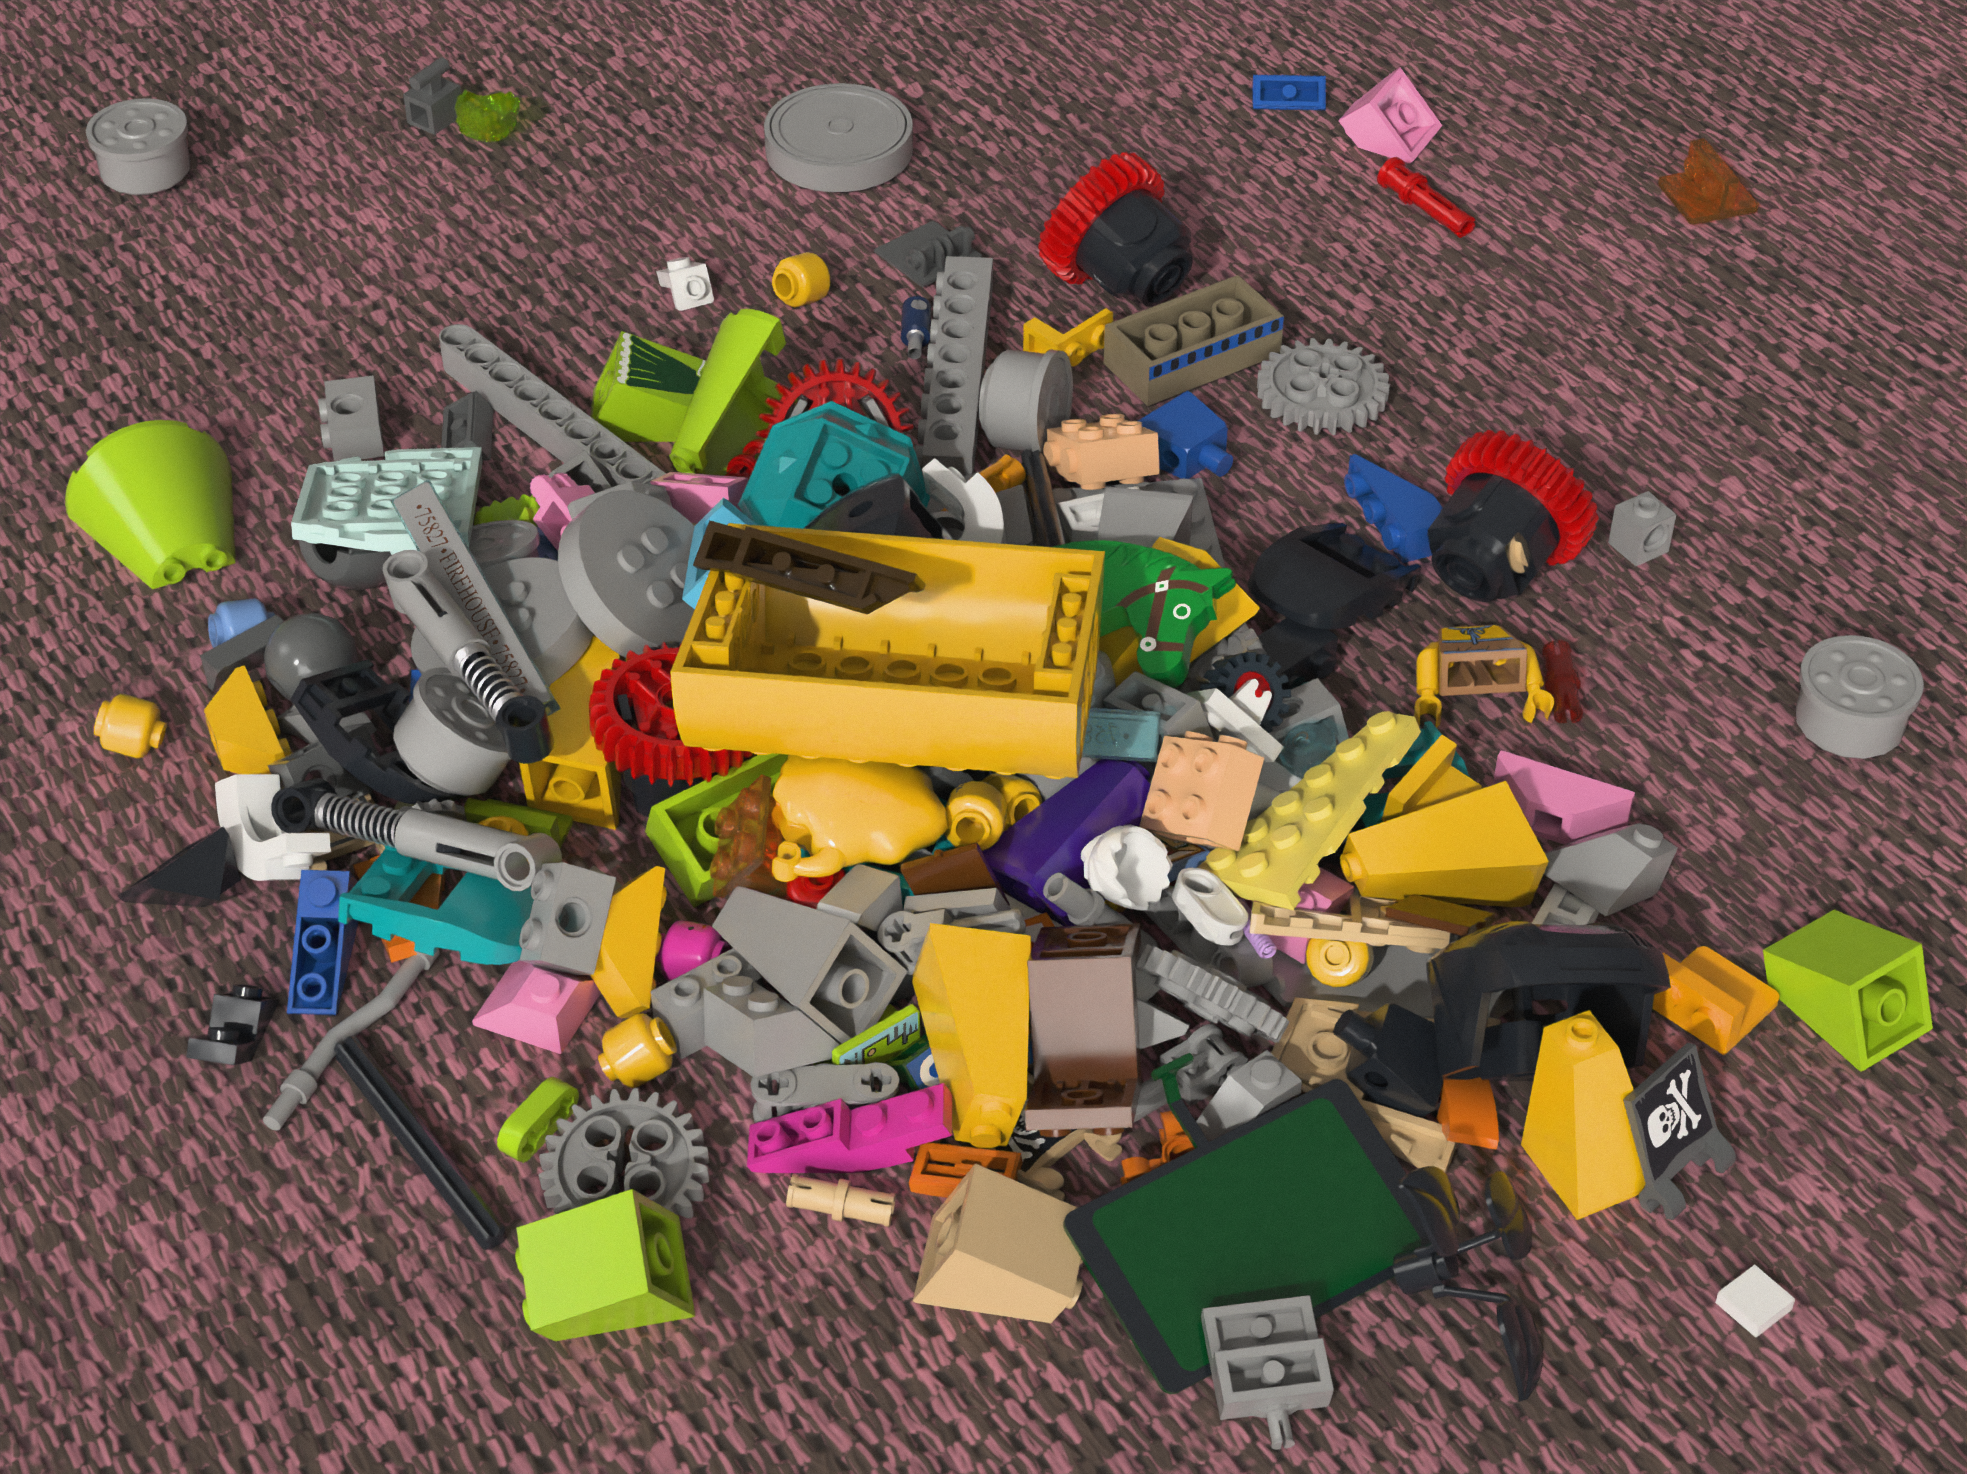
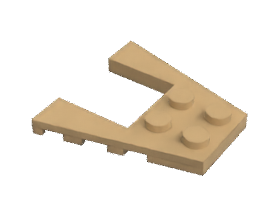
[1249,888,1450,953]
[1271,997,1501,1173]

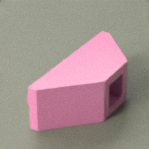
[1493,750,1635,845]

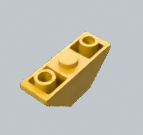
[204,665,291,774]
[590,866,667,1018]

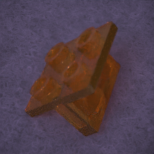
[1658,138,1759,225]
[710,774,787,899]

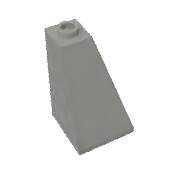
[1097,486,1193,548]
[712,885,908,1045]

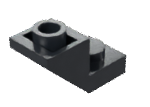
[186,984,279,1065]

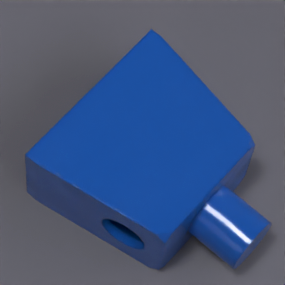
[1138,390,1233,479]

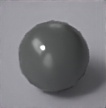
[264,613,359,701]

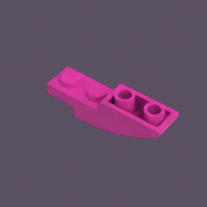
[747,1083,952,1173]

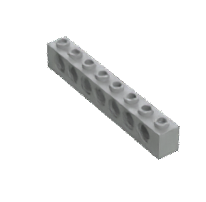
[915,256,993,477]

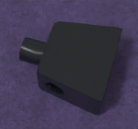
[1333,1003,1444,1118]

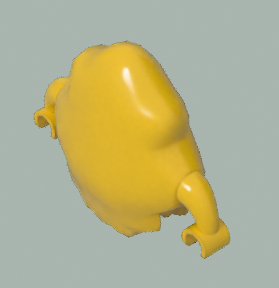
[771,755,948,882]

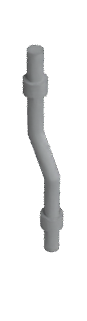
[263,949,440,1131]

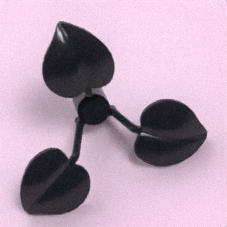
[1393,1166,1543,1402]

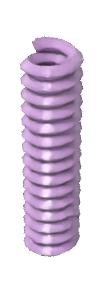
[1237,898,1277,958]

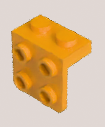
[1652,946,1780,1055]

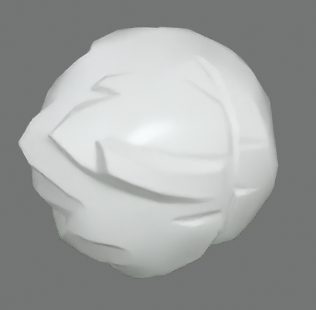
[1081,824,1173,910]

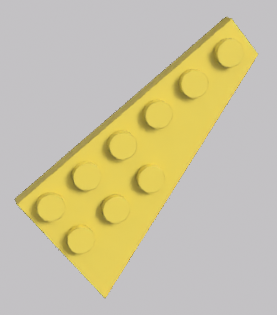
[1197,711,1421,910]

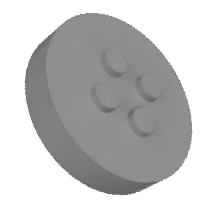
[764,83,913,192]
[558,490,695,658]
[411,557,593,687]

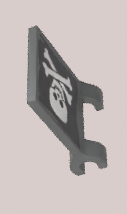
[1623,1042,1736,1221]

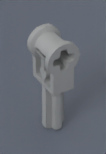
[877,909,1026,975]
[1134,1024,1248,1123]

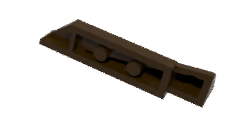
[693,520,926,615]

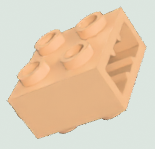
[1043,414,1159,490]
[1139,731,1264,851]

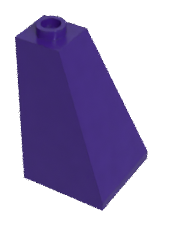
[982,757,1151,926]

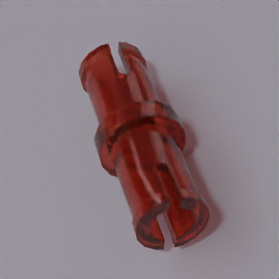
[1542,640,1583,723]

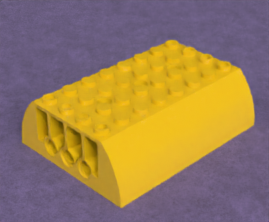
[671,523,1105,779]

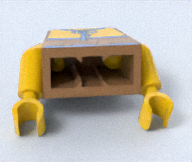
[1414,625,1554,728]

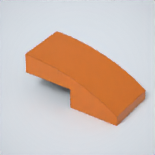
[1436,1077,1499,1149]

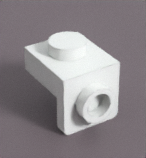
[656,257,714,311]

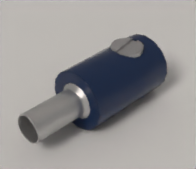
[901,296,931,359]

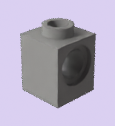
[1608,491,1676,566]

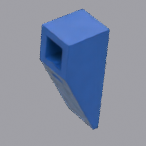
[1344,454,1443,563]
[287,870,358,1015]

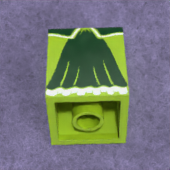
[590,331,706,442]

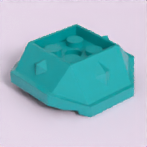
[738,401,930,529]

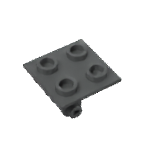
[874,220,982,288]

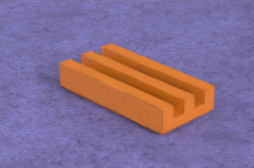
[909,1142,1023,1198]

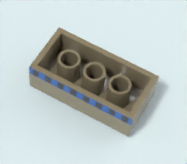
[1103,275,1284,406]

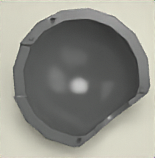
[298,540,392,590]

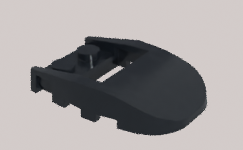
[1247,523,1421,630]
[290,659,469,804]

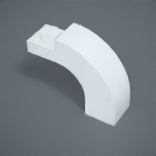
[922,458,1006,544]
[215,774,331,881]

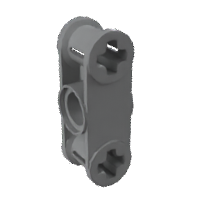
[750,1062,899,1123]

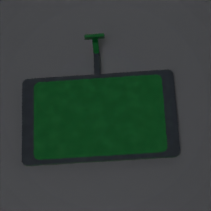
[1063,1053,1430,1394]

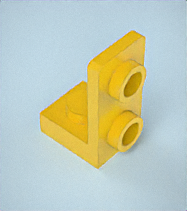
[1023,308,1113,367]

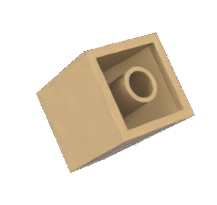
[913,1163,1083,1323]

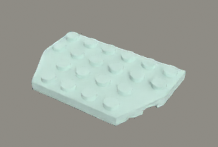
[291,447,482,555]

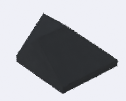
[118,826,241,907]

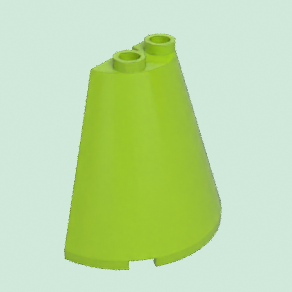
[669,309,786,476]
[65,420,236,589]

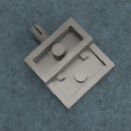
[1201,1295,1334,1450]

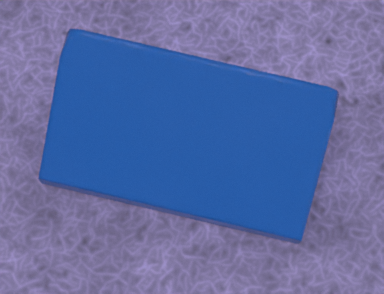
[1252,75,1326,110]

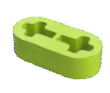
[497,1076,579,1163]

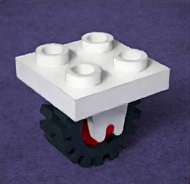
[1184,652,1291,763]

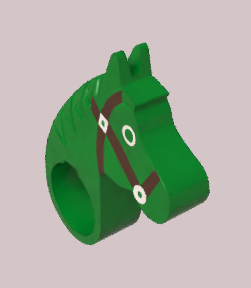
[1053,540,1236,689]

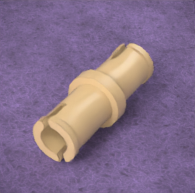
[786,1173,896,1227]

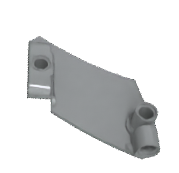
[1143,885,1513,1020]

